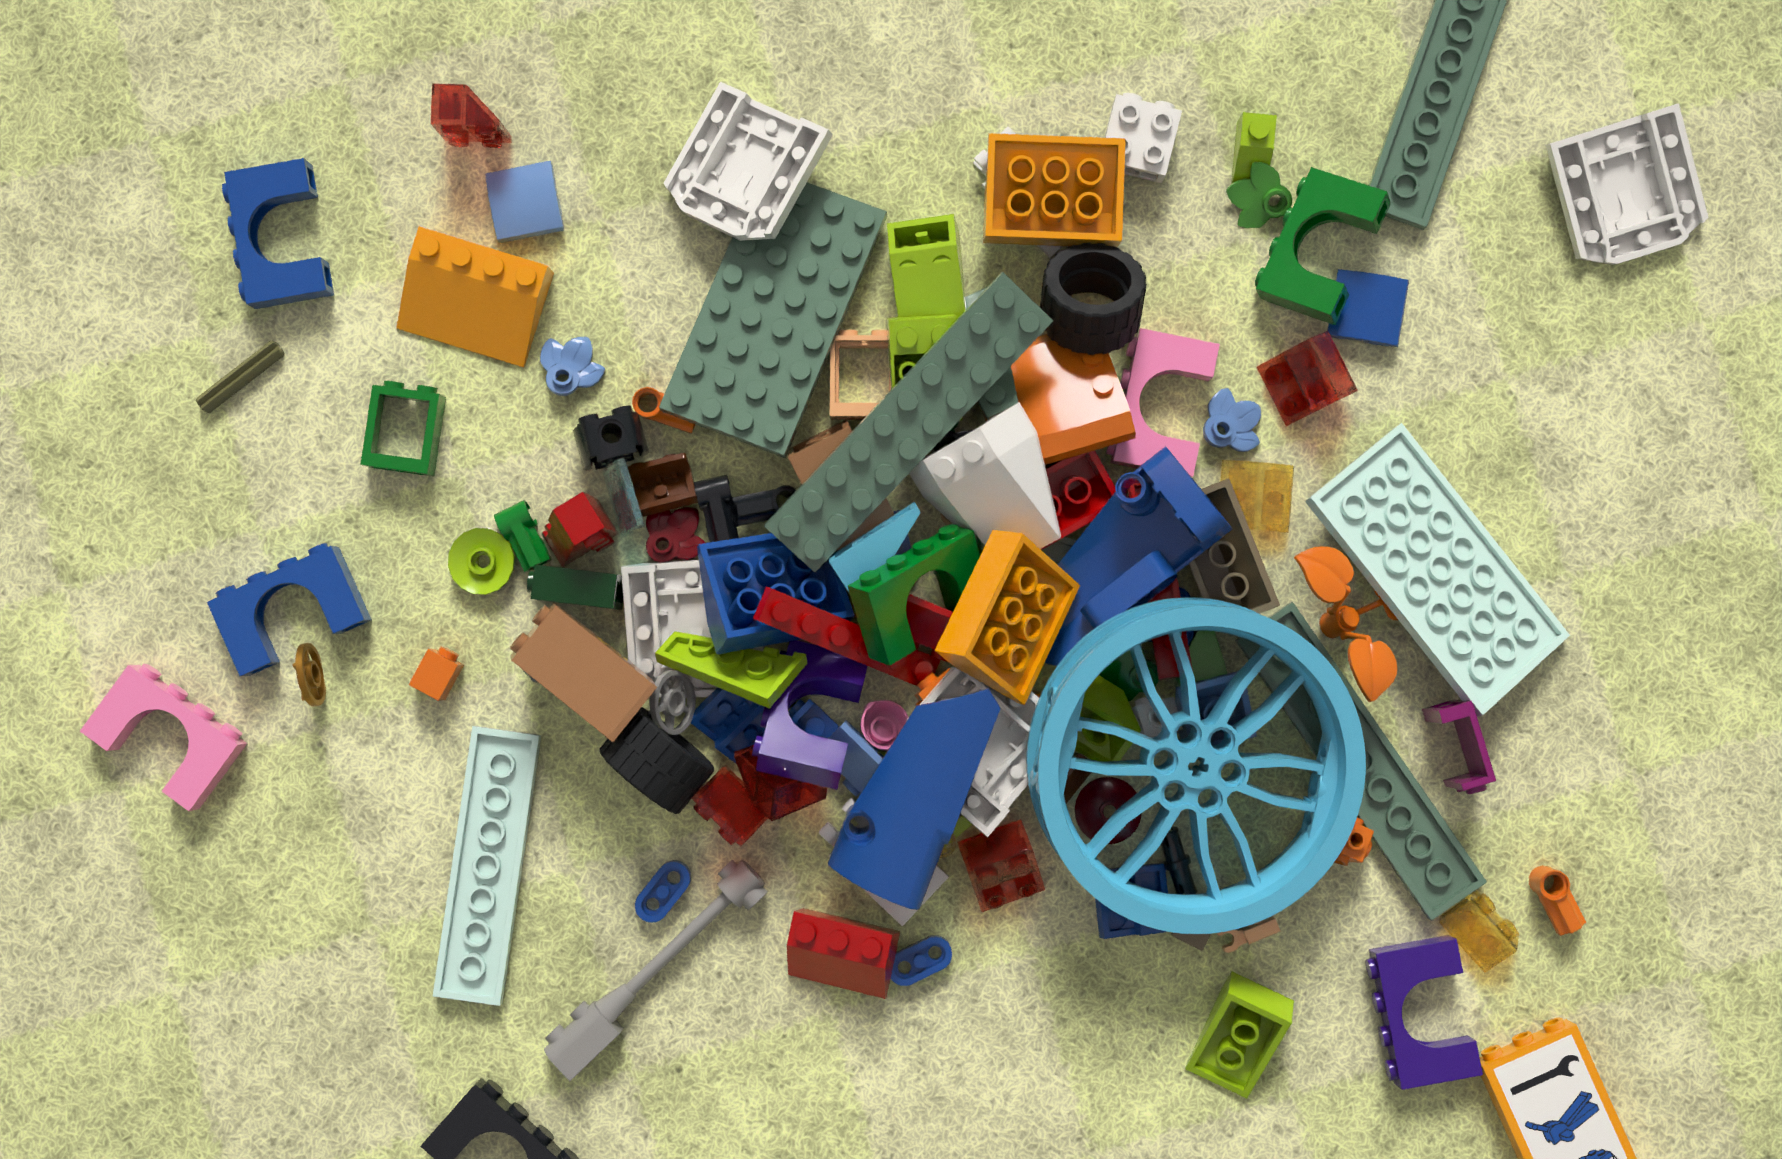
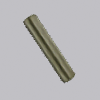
[196,340,285,413]

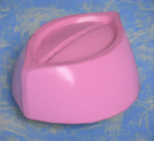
[860,700,908,751]

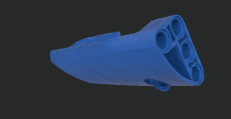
[1045,446,1233,666]
[828,688,1001,910]

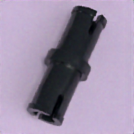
[1161,827,1198,895]

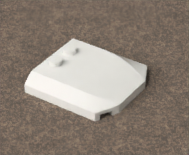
[663,82,833,241]
[1545,103,1709,265]
[621,560,764,698]
[906,667,1039,837]

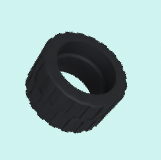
[1040,243,1147,355]
[599,707,714,814]

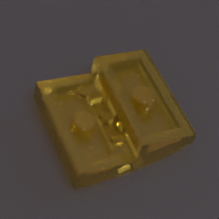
[1220,460,1294,533]

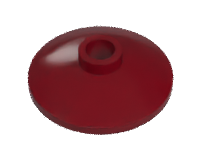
[1075,777,1142,844]

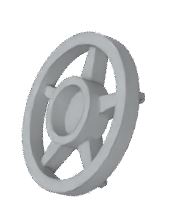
[648,670,696,735]

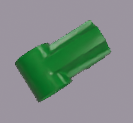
[494,500,552,572]

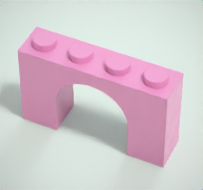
[1106,328,1220,477]
[80,663,247,811]

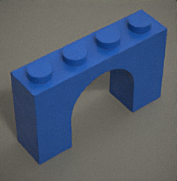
[222,158,334,309]
[207,543,372,676]

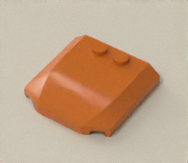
[982,334,1136,465]

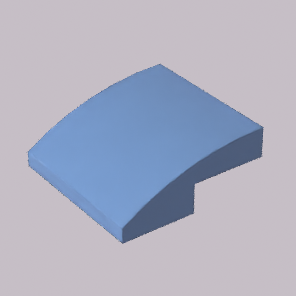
[485,160,564,243]

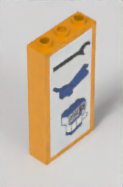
[1480,1017,1637,1159]

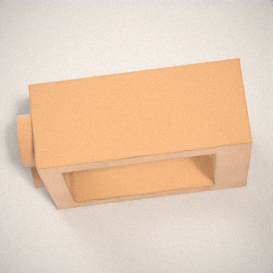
[830,330,891,420]

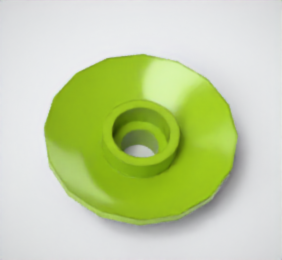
[448,528,515,595]

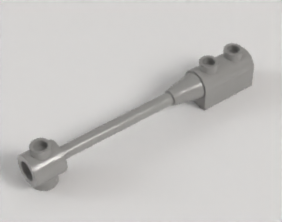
[544,859,767,1081]

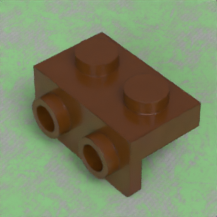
[620,453,698,519]

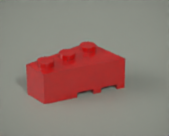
[542,492,619,568]

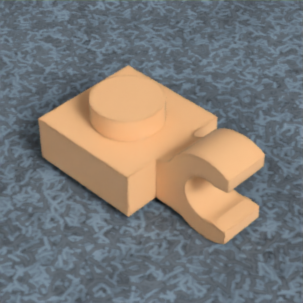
[1216,916,1281,953]

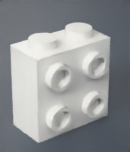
[1104,93,1182,183]

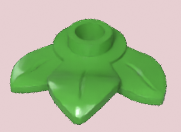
[1226,162,1292,228]

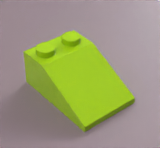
[1185,971,1294,1099]

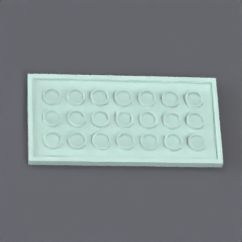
[1305,423,1570,717]

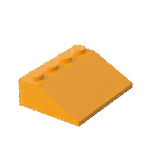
[983,133,1125,247]
[396,226,554,368]
[935,530,1080,705]

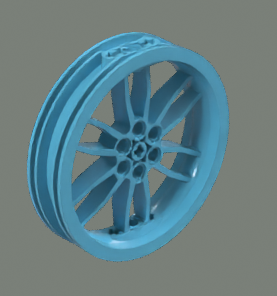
[1026,597,1366,934]

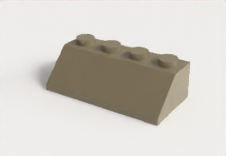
[1189,478,1280,614]

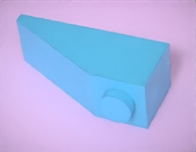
[829,502,921,592]

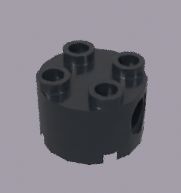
[573,405,649,471]

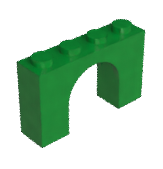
[1255,167,1391,325]
[848,524,980,666]

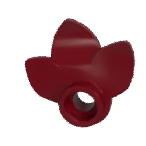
[646,507,705,563]

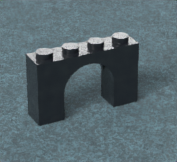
[420,1077,579,1159]

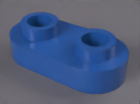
[635,860,691,923]
[891,935,952,986]

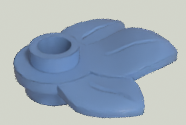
[540,337,605,396]
[1203,388,1261,452]

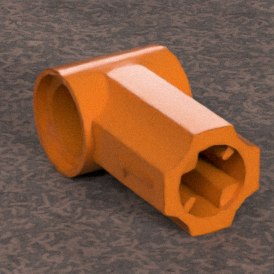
[632,387,695,434]
[1528,865,1586,936]

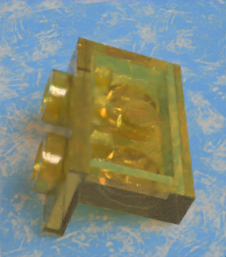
[1439,890,1519,973]

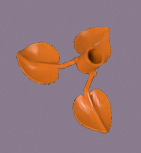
[1294,546,1399,702]

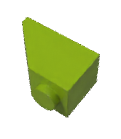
[1231,112,1277,184]

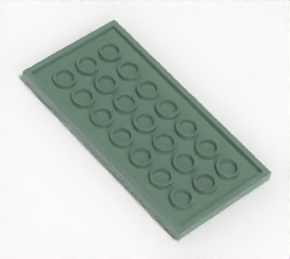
[659,182,887,459]

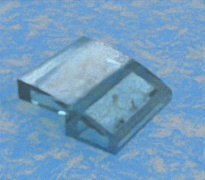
[602,458,645,537]

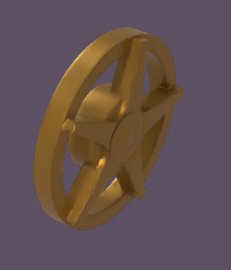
[292,643,326,707]

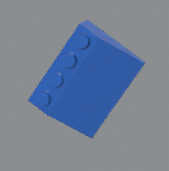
[697,533,855,654]

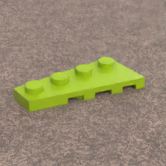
[655,631,807,709]

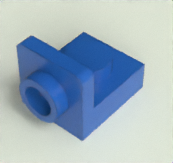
[788,698,839,738]

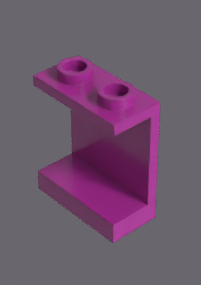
[1422,699,1496,794]

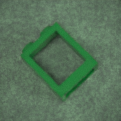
[360,380,446,477]

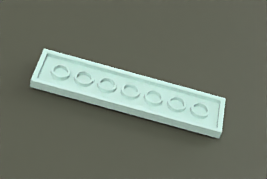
[433,726,542,1006]

